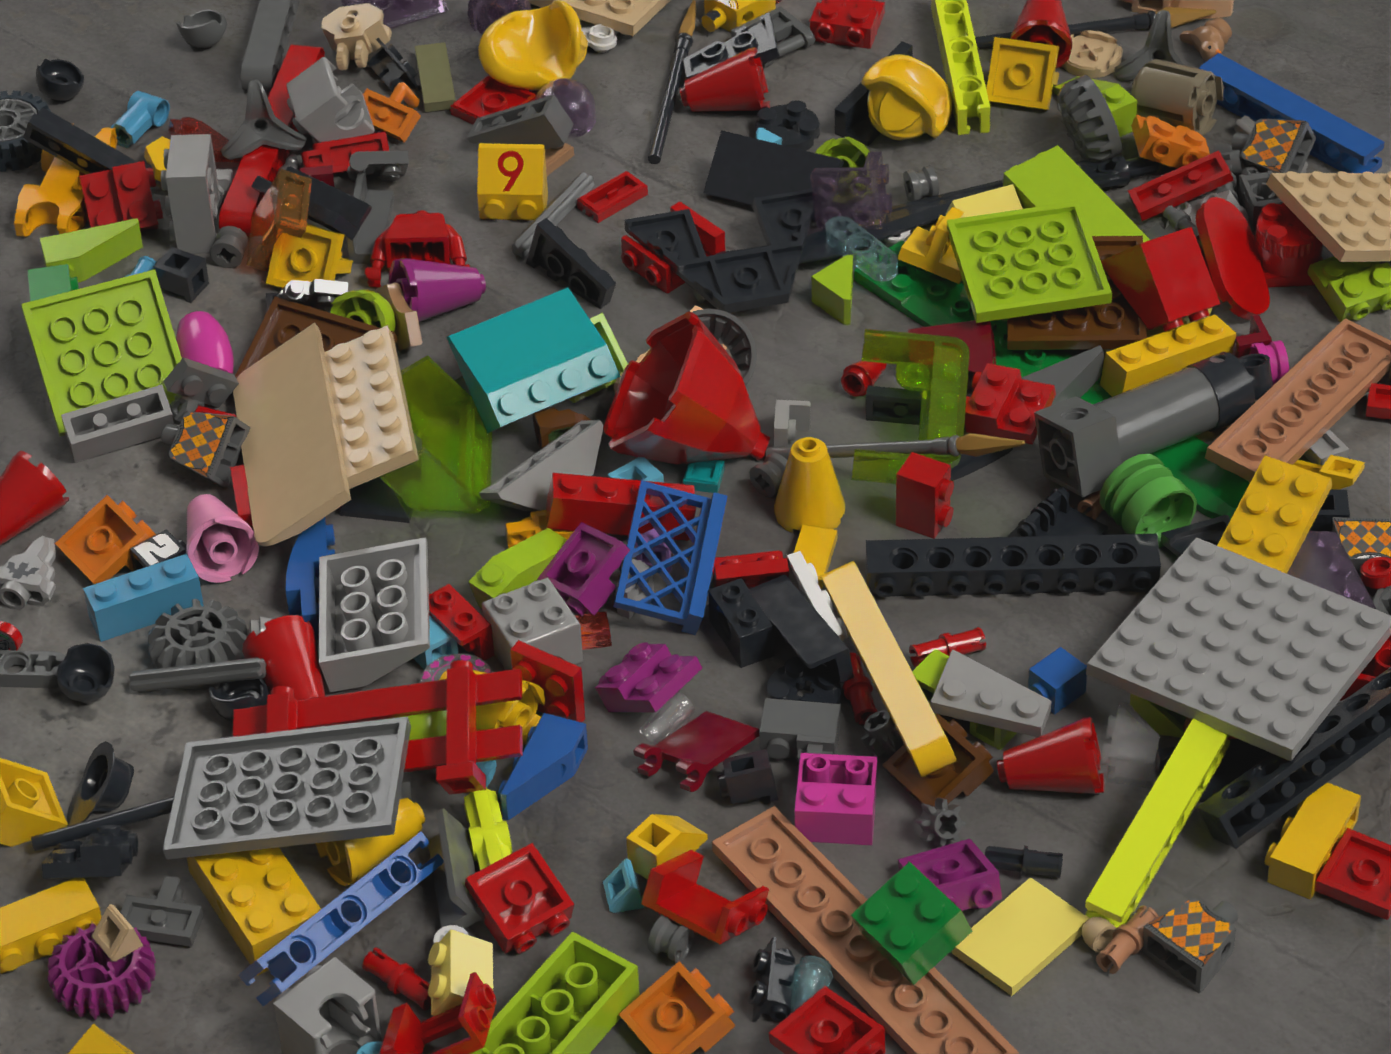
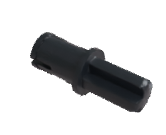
[984,845,1063,878]

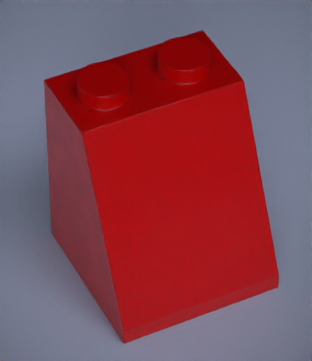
[1101,226,1220,331]

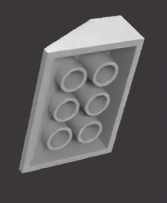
[319,537,430,692]

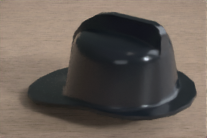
[67,741,134,825]

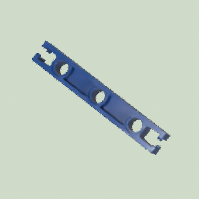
[1198,53,1384,173]
[238,832,444,1007]

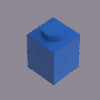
[1028,647,1087,715]

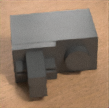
[759,698,840,766]

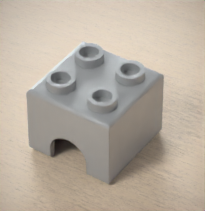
[286,57,374,144]
[482,577,583,670]
[273,957,382,1054]

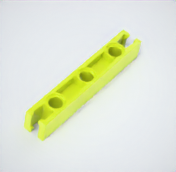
[931,0,990,135]
[1085,718,1231,928]

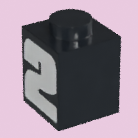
[130,529,186,571]

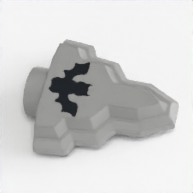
[0,535,56,610]

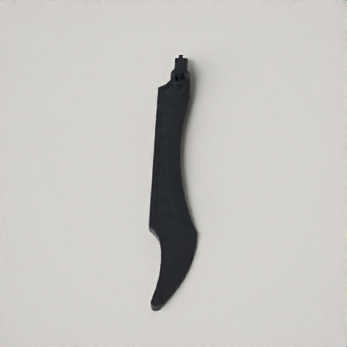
[716,156,1159,263]

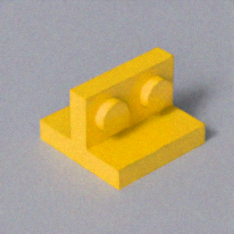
[986,37,1059,110]
[897,207,964,284]
[266,218,353,288]

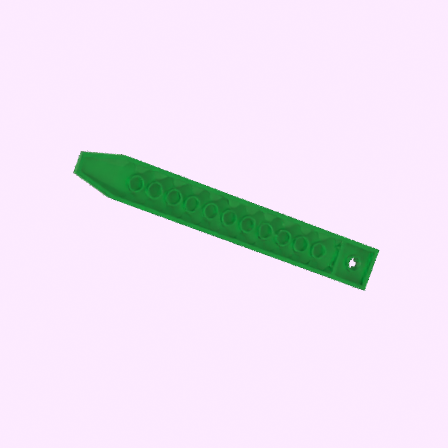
[854,240,1250,519]

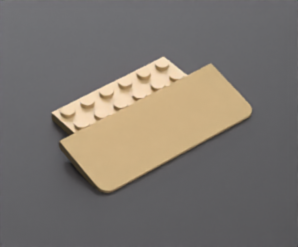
[233,323,419,546]

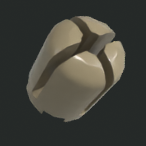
[1131,60,1223,135]

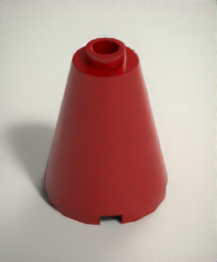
[1010,0,1073,68]
[680,47,770,112]
[0,450,69,545]
[242,615,325,700]
[997,717,1105,794]

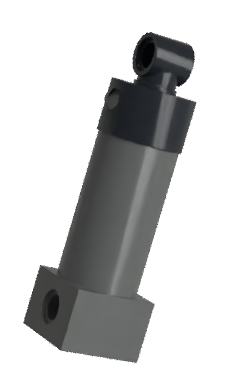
[1034,352,1273,497]

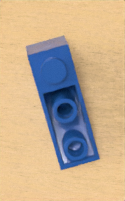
[498,713,588,820]

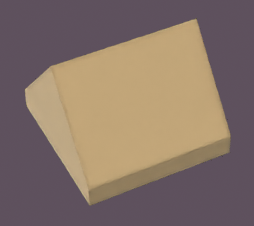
[91,905,143,961]

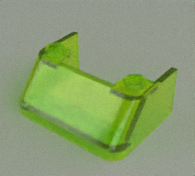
[851,329,969,484]
[379,355,492,513]

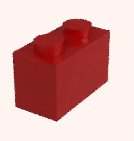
[896,452,954,539]

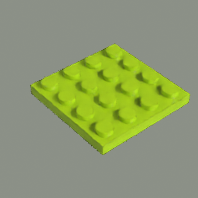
[947,201,1112,323]
[21,269,182,437]

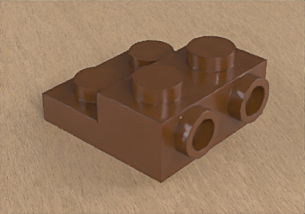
[882,713,994,806]

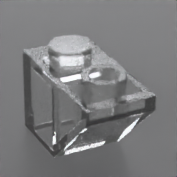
[1101,701,1159,789]

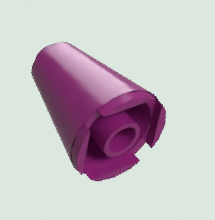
[389,258,486,322]

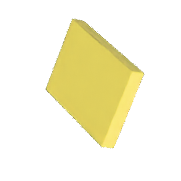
[952,877,1090,996]

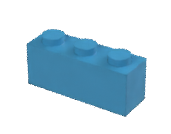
[83,554,204,642]

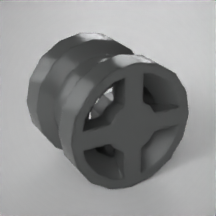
[903,166,939,202]
[210,226,249,268]
[749,453,787,497]
[648,915,695,963]

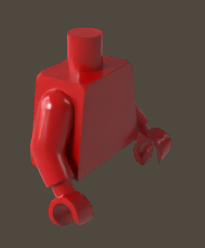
[365,210,470,288]

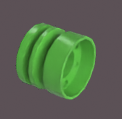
[1100,454,1197,549]

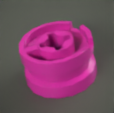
[1250,340,1289,385]

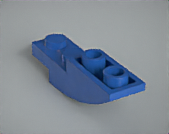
[286,517,335,640]

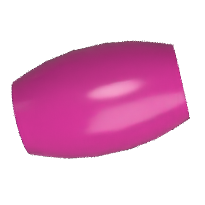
[176,311,234,374]

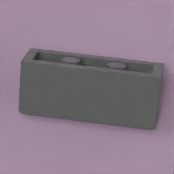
[347,171,394,264]
[428,808,483,929]

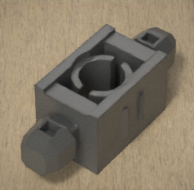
[1238,166,1283,231]

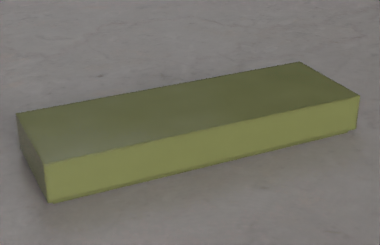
[415,42,456,112]

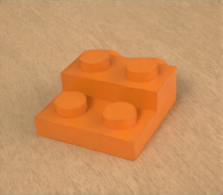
[1131,114,1210,169]
[55,495,156,584]
[619,961,736,1054]

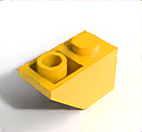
[626,814,708,880]

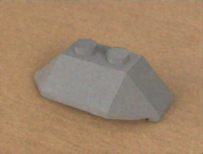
[479,420,604,511]

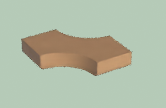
[376,283,423,351]

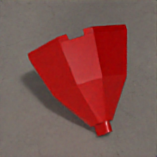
[603,311,770,465]

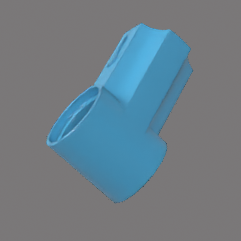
[110,91,170,148]

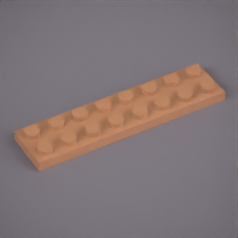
[1205,318,1391,482]

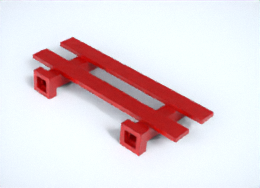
[233,660,523,795]

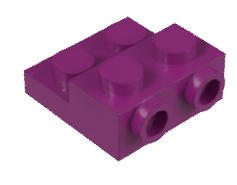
[537,522,630,617]
[595,642,703,713]
[898,838,1002,911]

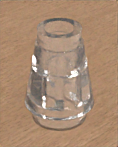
[640,691,695,745]

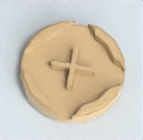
[1062,30,1122,78]

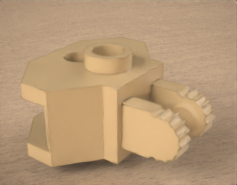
[321,3,391,70]

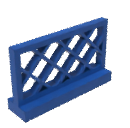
[613,480,728,635]

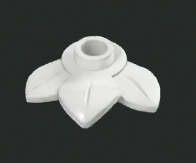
[580,20,618,52]

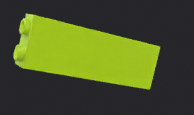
[1003,145,1150,242]

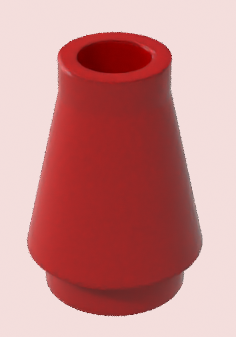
[841,353,887,396]

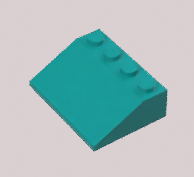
[446,288,621,433]

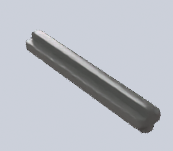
[512,172,594,258]
[129,658,266,692]

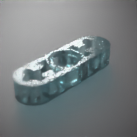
[825,216,898,281]

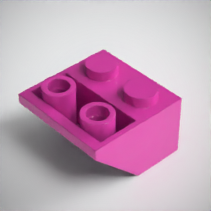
[795,753,877,845]

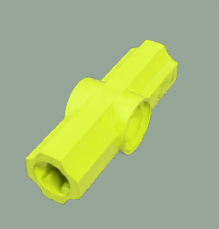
[464,788,512,871]

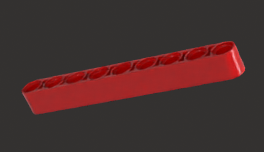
[219,44,325,237]

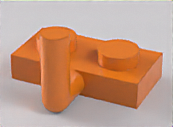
[363,82,421,143]

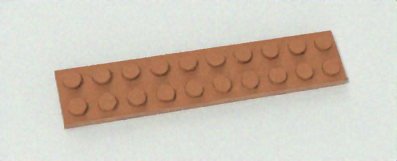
[712,806,1019,1054]

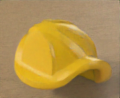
[478,0,588,90]
[861,54,953,140]

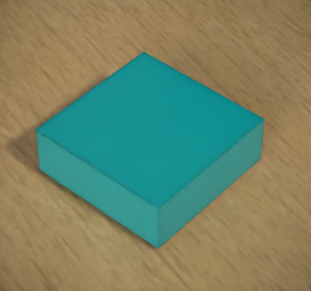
[683,460,725,493]

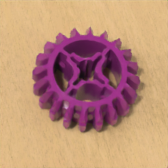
[47,921,156,1020]

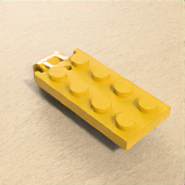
[1217,455,1333,574]

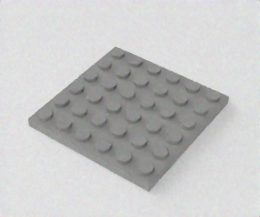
[1086,538,1391,761]

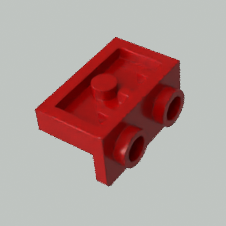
[712,550,789,589]
[429,584,494,662]

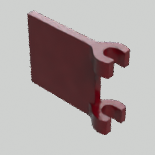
[633,711,760,792]

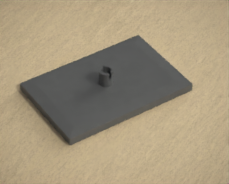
[163,717,411,860]

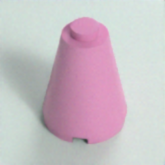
[186,494,259,583]

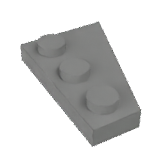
[931,649,1051,737]

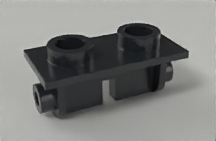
[368,38,421,92]
[749,936,795,1023]

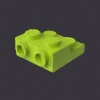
[1307,256,1391,323]

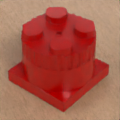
[1253,203,1323,288]

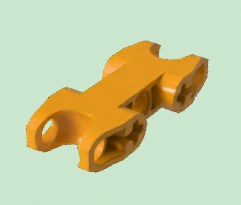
[14,123,118,237]

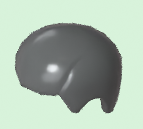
[177,9,227,48]

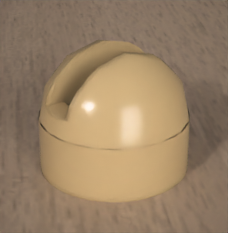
[1082,917,1117,952]

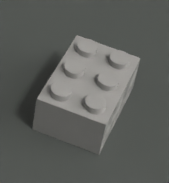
[161,134,222,253]

